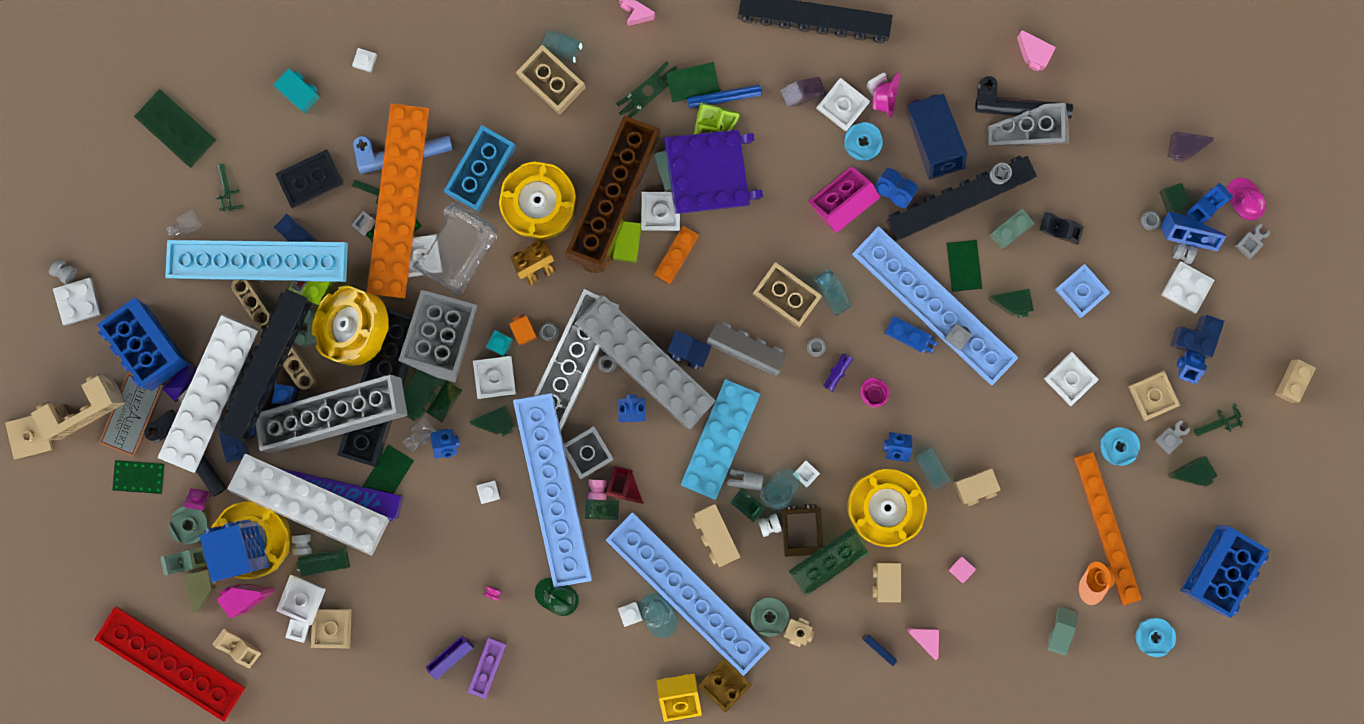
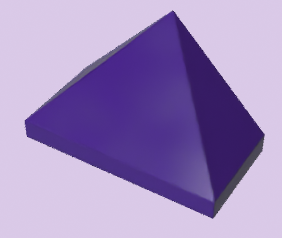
[163,362,197,402]

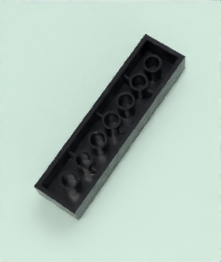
[218,289,312,443]
[337,308,413,467]

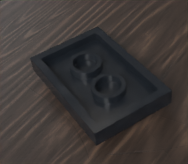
[275,149,344,209]

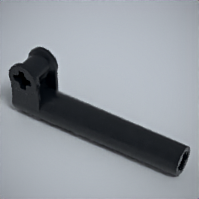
[975,76,1073,119]
[144,409,227,497]

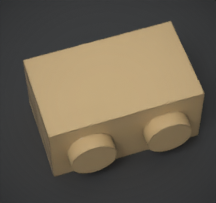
[1275,359,1316,403]
[954,468,1000,506]
[872,562,901,602]

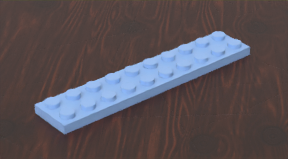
[852,226,1018,386]
[513,392,592,587]
[606,512,770,676]

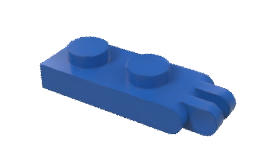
[884,316,938,354]

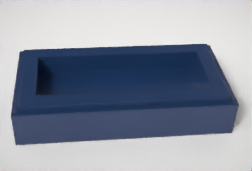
[862,634,897,666]

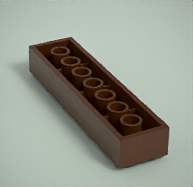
[566,115,660,272]

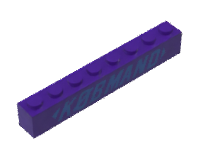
[274,466,403,521]

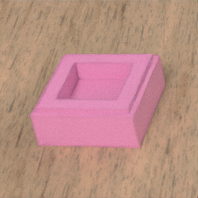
[948,556,976,583]

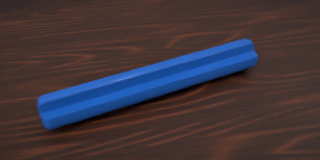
[687,85,762,108]

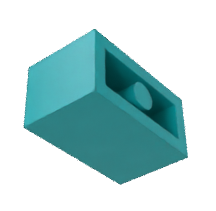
[273,68,320,114]

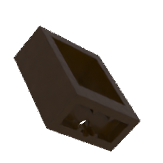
[781,504,824,557]

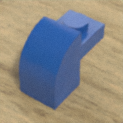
[1186,183,1233,223]

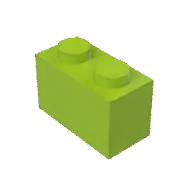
[610,221,641,263]

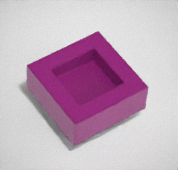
[184,488,210,511]

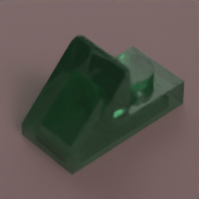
[585,499,619,520]

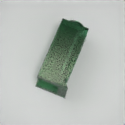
[296,546,350,577]

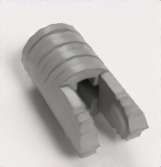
[727,469,764,491]

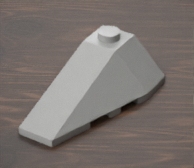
[988,103,1069,146]

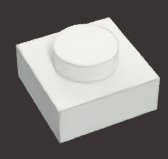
[352,48,377,73]
[793,460,820,488]
[476,480,501,504]
[618,602,643,627]
[285,618,310,643]

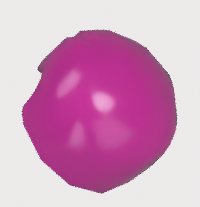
[860,377,889,407]

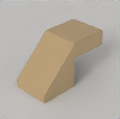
[213,628,261,669]

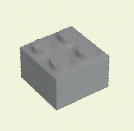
[563,426,615,479]

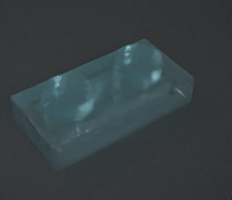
[914,447,951,490]

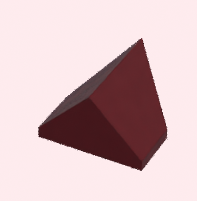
[606,466,644,504]

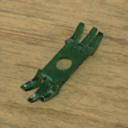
[616,61,677,118]

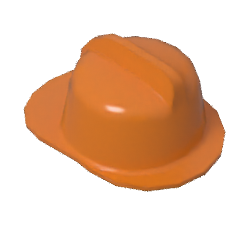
[1078,561,1115,605]

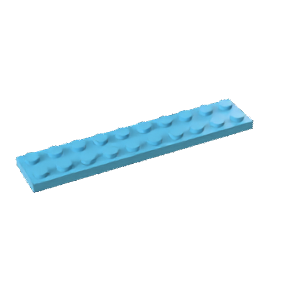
[165,240,348,282]

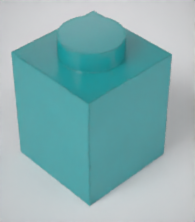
[486,330,514,357]

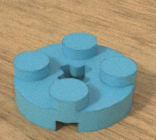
[844,122,883,161]
[1100,427,1140,466]
[1136,618,1176,657]

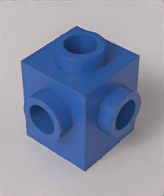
[1177,350,1207,384]
[618,395,646,422]
[430,429,460,459]
[883,432,912,462]

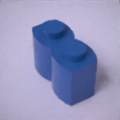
[874,168,919,208]

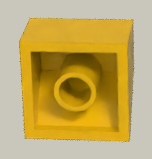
[657,673,702,722]

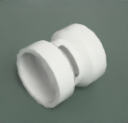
[758,513,782,537]

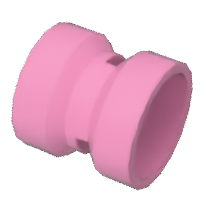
[587,480,607,500]

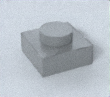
[351,211,376,236]
[944,323,972,351]

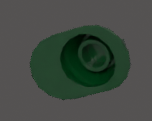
[535,578,579,616]

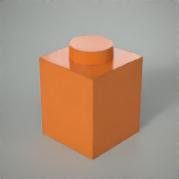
[510,315,538,346]

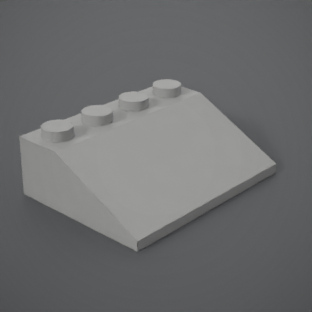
[399,290,477,383]
[707,321,786,377]

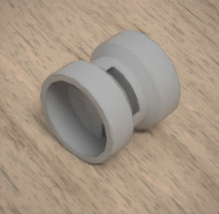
[990,163,1012,185]
[1171,242,1198,265]
[49,258,77,284]
[291,534,312,555]

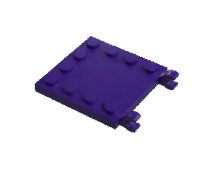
[664,130,763,214]

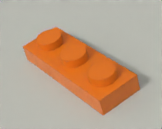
[654,226,699,285]

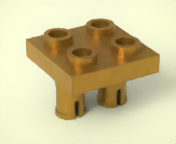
[510,240,556,285]
[697,658,752,713]

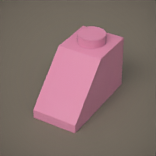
[1017,30,1056,71]

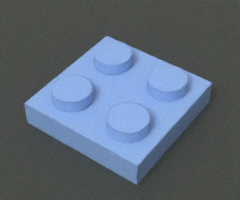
[1055,264,1110,318]

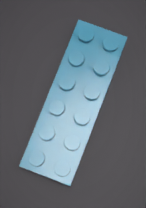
[681,379,760,500]

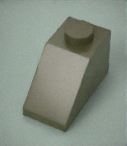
[185,570,218,613]

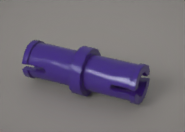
[822,353,853,392]

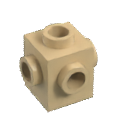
[783,617,814,647]

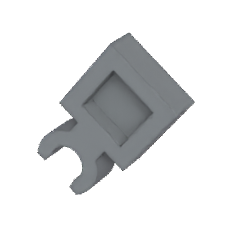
[1235,224,1270,259]
[1154,420,1190,454]

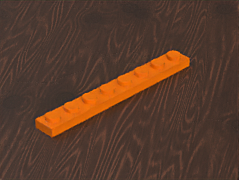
[1074,452,1142,605]

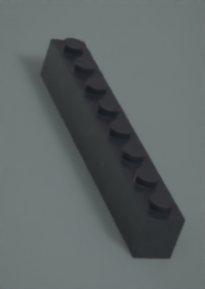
[738,0,893,43]
[886,155,1037,242]

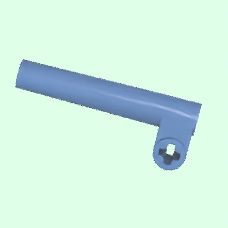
[353,136,453,174]

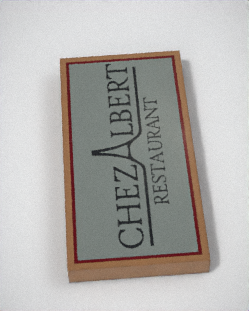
[99,372,164,457]

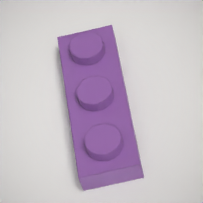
[467,637,507,699]

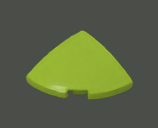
[694,102,740,134]

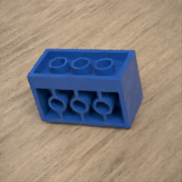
[97,297,190,391]
[199,519,270,582]
[1180,525,1270,618]

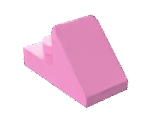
[619,0,655,26]

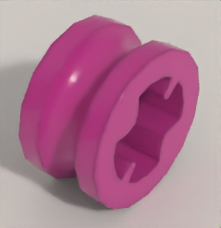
[483,586,502,601]

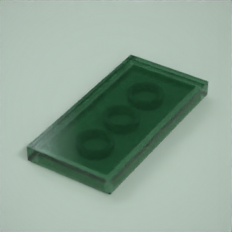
[134,89,217,168]
[789,527,869,596]

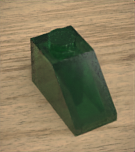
[988,288,1034,318]
[470,406,516,436]
[1168,456,1217,487]

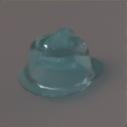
[760,469,800,511]
[640,593,677,638]

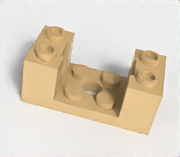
[31,374,126,441]

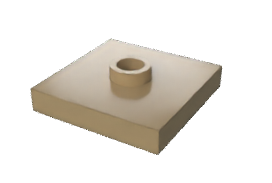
[1128,370,1180,421]
[5,416,53,460]
[311,609,352,649]

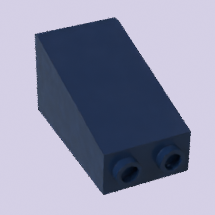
[907,93,967,180]

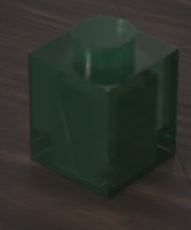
[1159,182,1190,213]

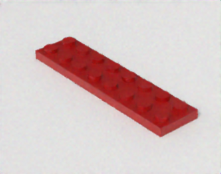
[94,606,246,722]

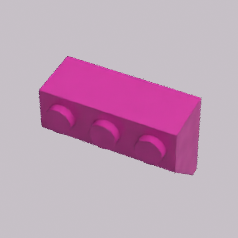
[808,166,880,233]
[216,584,275,619]

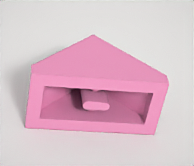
[907,628,939,660]

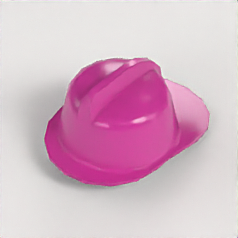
[872,72,901,118]
[1227,178,1266,220]

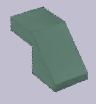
[160,548,207,576]
[1047,607,1078,656]

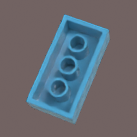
[443,125,517,213]

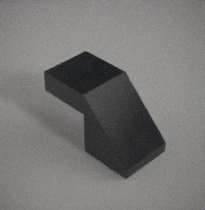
[1039,212,1084,245]

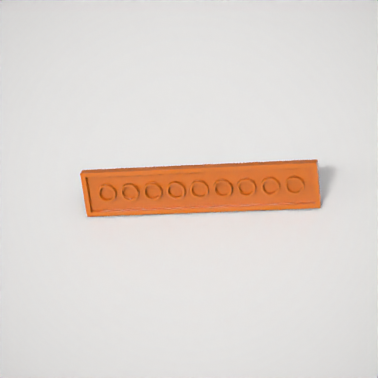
[367,103,430,299]

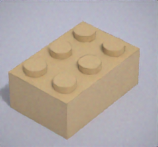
[516,45,585,115]
[752,262,822,329]
[692,503,740,567]

